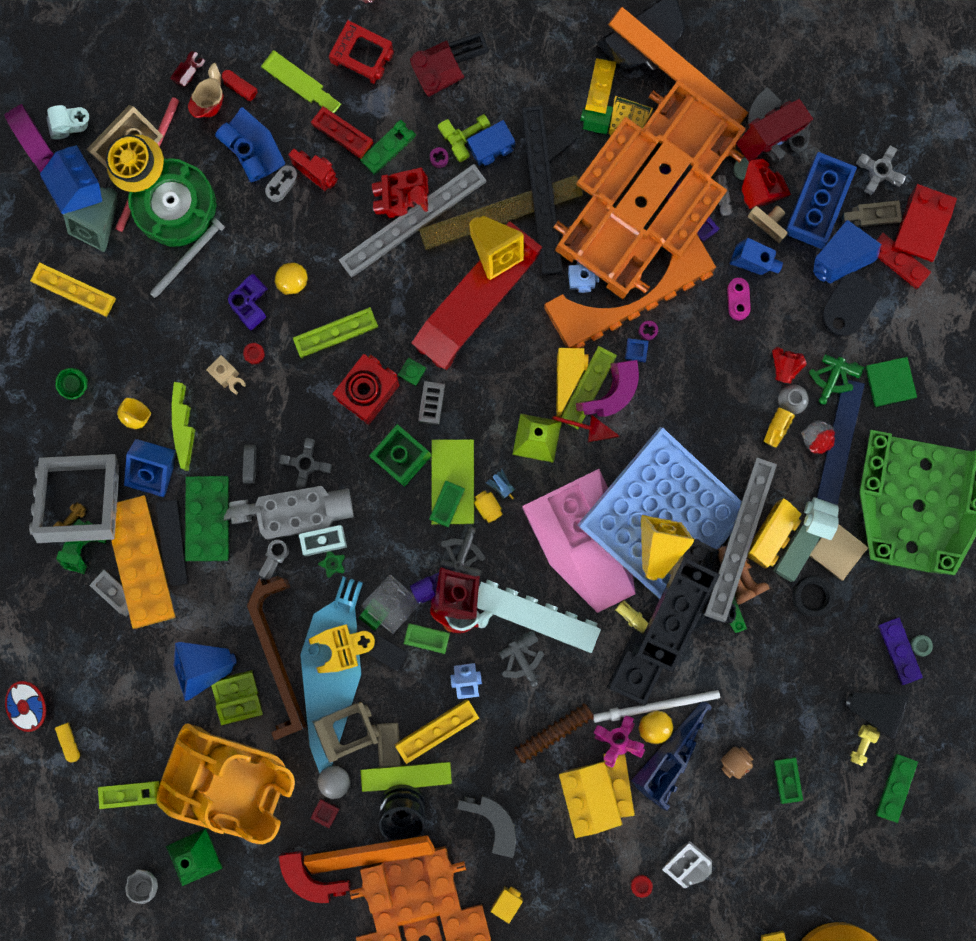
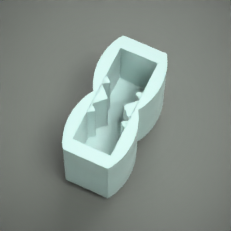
[804,497,839,540]

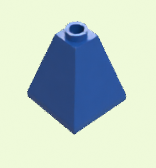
[173,642,236,701]

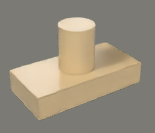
[748,206,788,243]

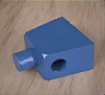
[729,238,783,275]

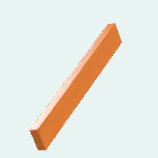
[608,7,749,124]

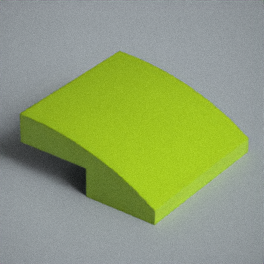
[211,670,263,725]

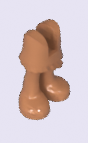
[717,545,770,605]

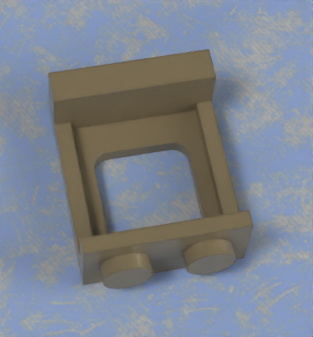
[312,702,379,763]

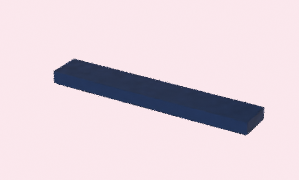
[816,380,865,505]

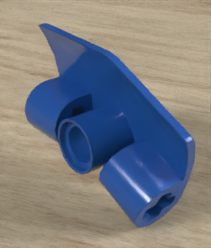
[215,107,285,182]

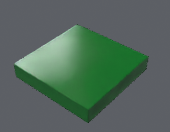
[865,357,917,407]

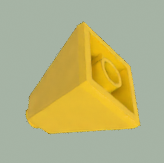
[469,216,524,280]
[641,515,694,580]

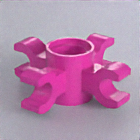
[594,716,645,768]

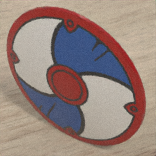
[5,681,46,732]

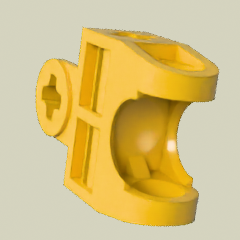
[308,624,375,673]

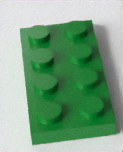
[185,476,229,562]

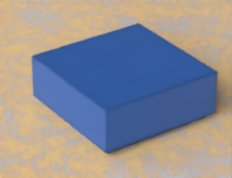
[625,338,649,363]

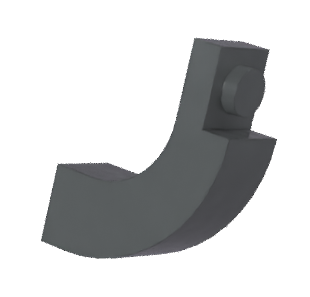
[745,87,786,164]
[457,795,516,858]

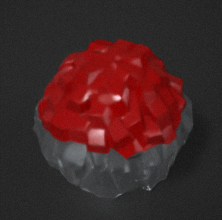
[801,420,835,454]

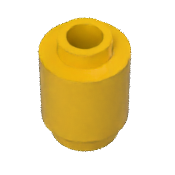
[474,490,503,523]

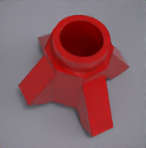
[772,347,807,383]

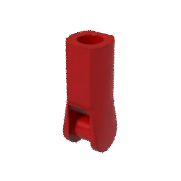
[222,70,258,102]

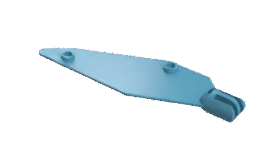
[301,576,363,773]

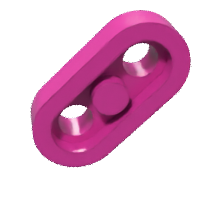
[727,278,750,320]

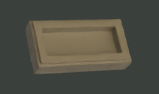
[377,722,401,767]

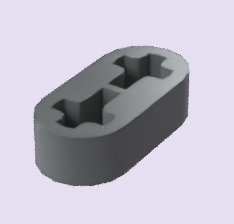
[243,444,257,484]

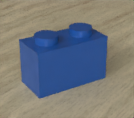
[467,120,515,166]

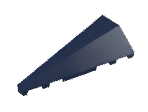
[631,701,712,811]

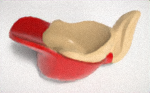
[188,63,224,118]

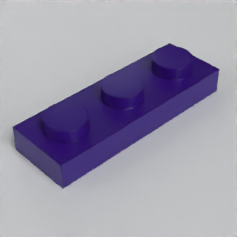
[878,617,923,685]

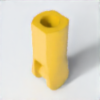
[55,723,80,762]

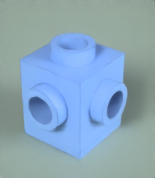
[568,262,599,293]
[450,663,482,699]

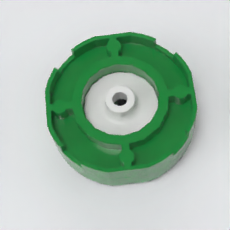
[128,158,216,247]

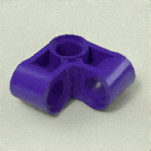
[228,274,268,331]
[410,572,439,603]

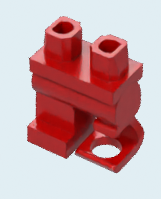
[372,168,429,218]

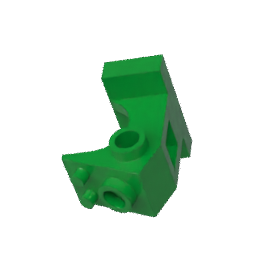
[56,519,107,574]

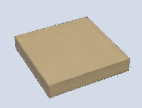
[810,524,868,581]

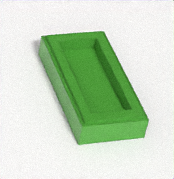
[404,623,450,654]

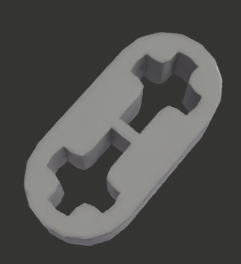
[265,165,298,202]

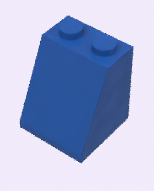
[813,220,882,284]

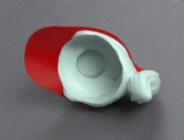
[430,607,493,633]

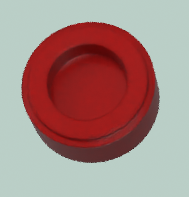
[243,343,265,365]
[631,875,653,898]

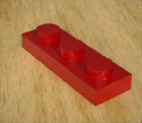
[311,106,373,159]
[876,233,931,290]

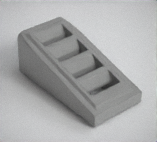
[418,381,445,426]

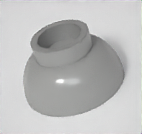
[778,384,809,415]

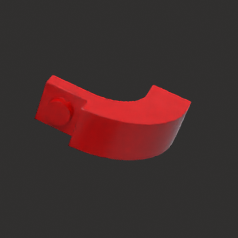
[279,851,351,903]

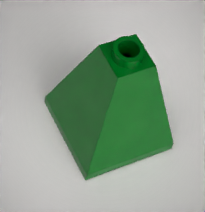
[166,828,222,886]

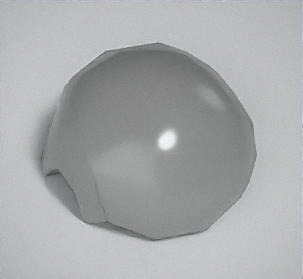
[318,766,351,799]
[125,869,158,904]

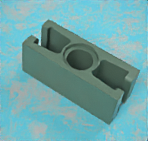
[773,525,820,582]

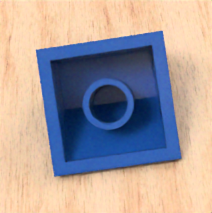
[124,439,176,497]

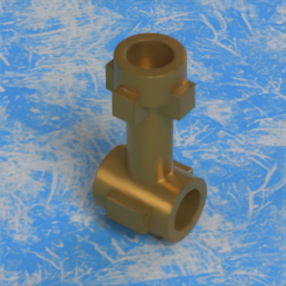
[53,502,87,527]

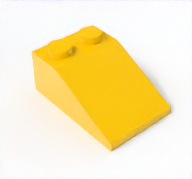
[556,348,588,417]

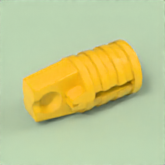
[764,408,795,448]

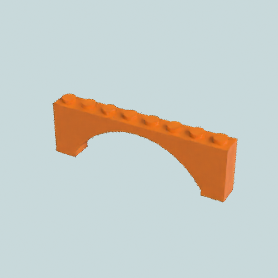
[544,234,716,348]

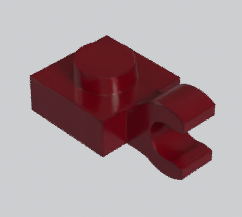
[170,51,205,87]

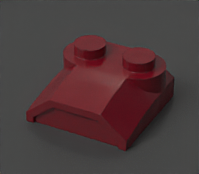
[410,40,465,97]
[431,568,480,619]

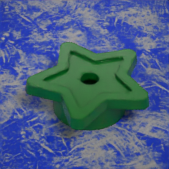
[318,551,345,578]

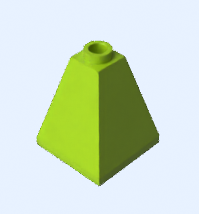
[512,414,562,463]

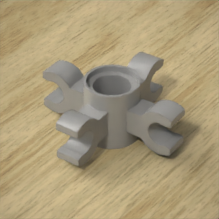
[856,146,906,195]

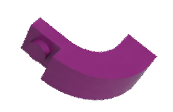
[4,104,54,172]
[576,360,639,417]

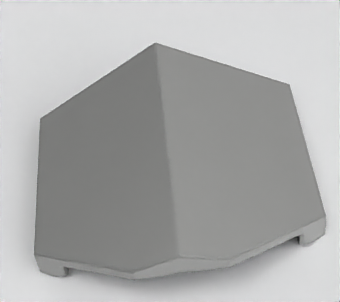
[662,841,712,888]

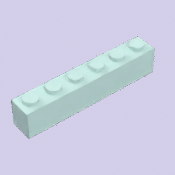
[477,580,601,653]

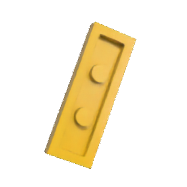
[585,58,616,114]
[603,753,634,818]

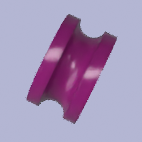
[430,147,449,168]
[639,321,658,340]

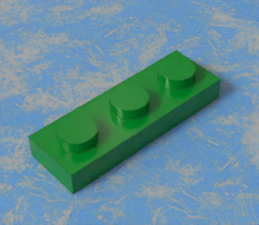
[876,754,918,823]

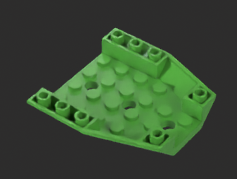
[860,430,976,575]

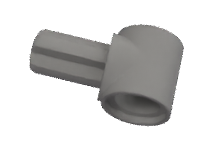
[259,540,289,579]

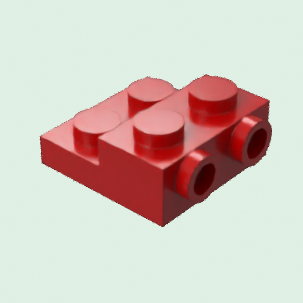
[289,149,338,191]

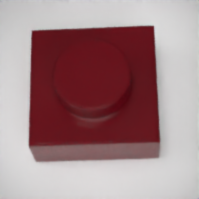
[310,799,340,828]

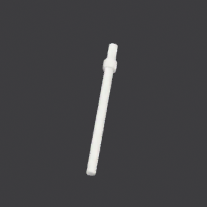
[593,690,720,723]

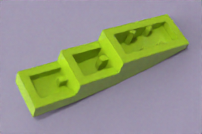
[172,382,195,471]
[361,762,452,792]

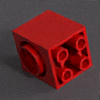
[332,354,400,425]

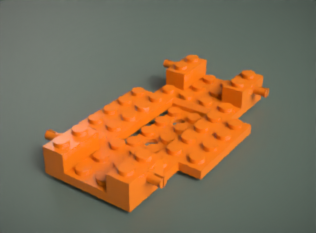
[553,80,746,299]
[350,846,491,941]

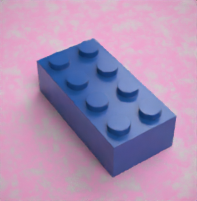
[785,152,857,249]

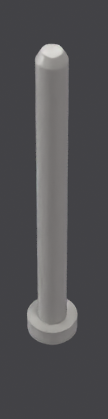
[150,217,225,298]

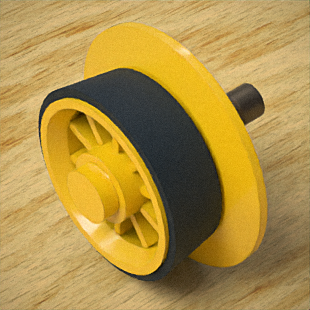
[106,134,164,192]

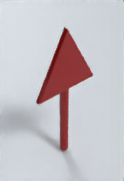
[552,415,619,442]

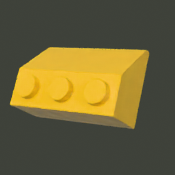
[747,498,801,568]
[559,761,622,838]

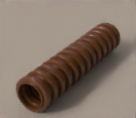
[514,703,594,764]

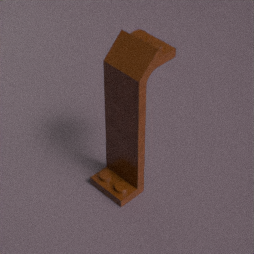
[247,576,307,740]

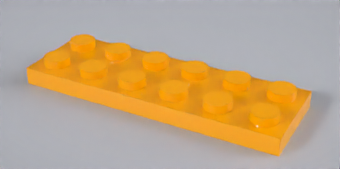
[111,495,176,629]

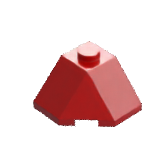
[742,159,791,209]

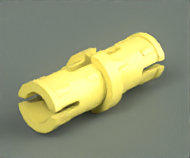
[615,600,648,633]

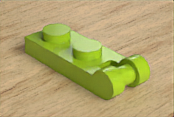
[98,781,159,809]

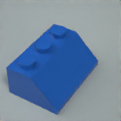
[40,145,102,215]

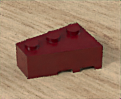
[736,98,813,162]

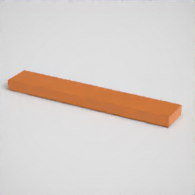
[304,835,435,874]

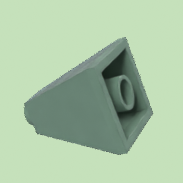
[63,187,118,252]

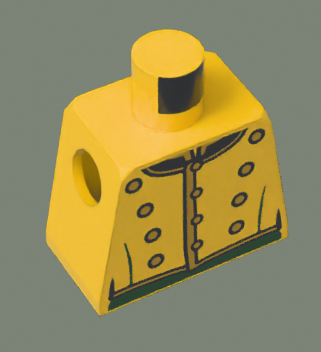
[609,96,653,135]

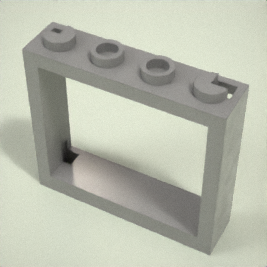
[29,454,120,543]

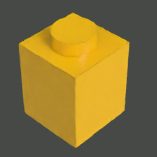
[491,886,523,924]

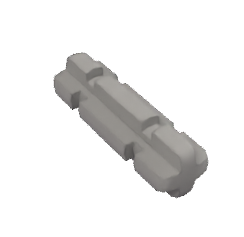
[714,175,732,216]

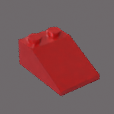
[893,184,957,262]

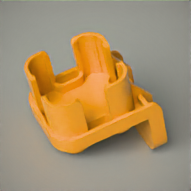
[156,723,295,844]

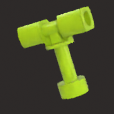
[438,114,491,163]

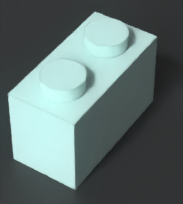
[299,525,347,556]

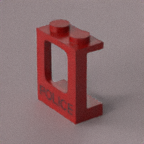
[329,20,394,84]

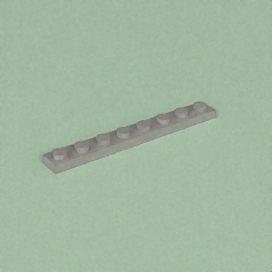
[339,164,486,278]
[704,458,777,623]

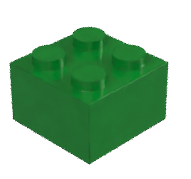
[370,424,432,487]

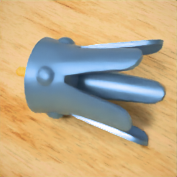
[485,469,515,499]

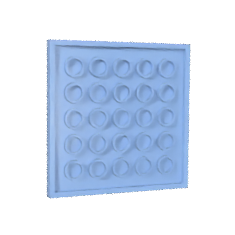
[577,427,742,599]

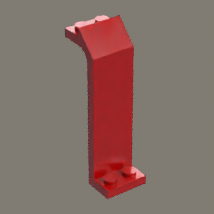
[411,221,542,370]

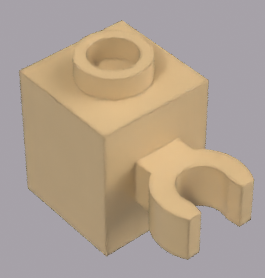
[206,355,246,395]

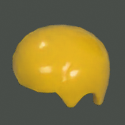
[274,263,308,295]
[117,398,151,429]
[638,711,674,744]

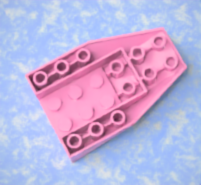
[522,469,635,613]

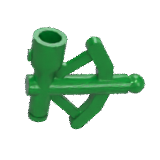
[809,354,864,404]

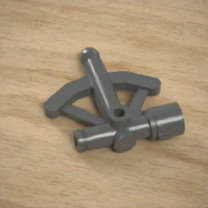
[440,527,485,576]
[498,631,544,687]

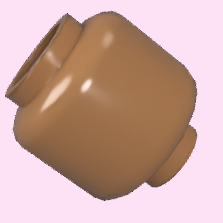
[721,747,754,779]

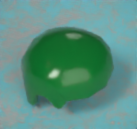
[55,368,88,400]

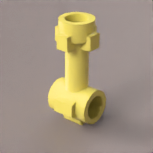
[850,725,880,766]

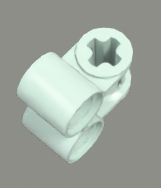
[46,105,89,140]

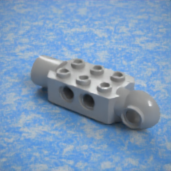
[224,486,354,540]

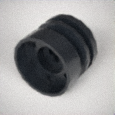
[379,785,425,841]

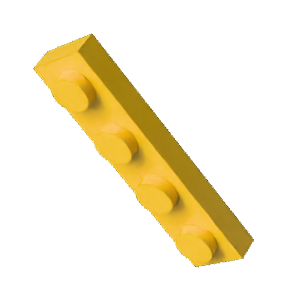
[30,262,116,317]
[394,699,479,764]

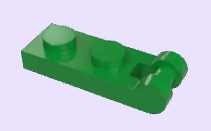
[360,120,416,175]

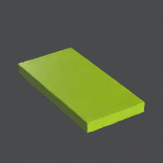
[432,440,474,524]

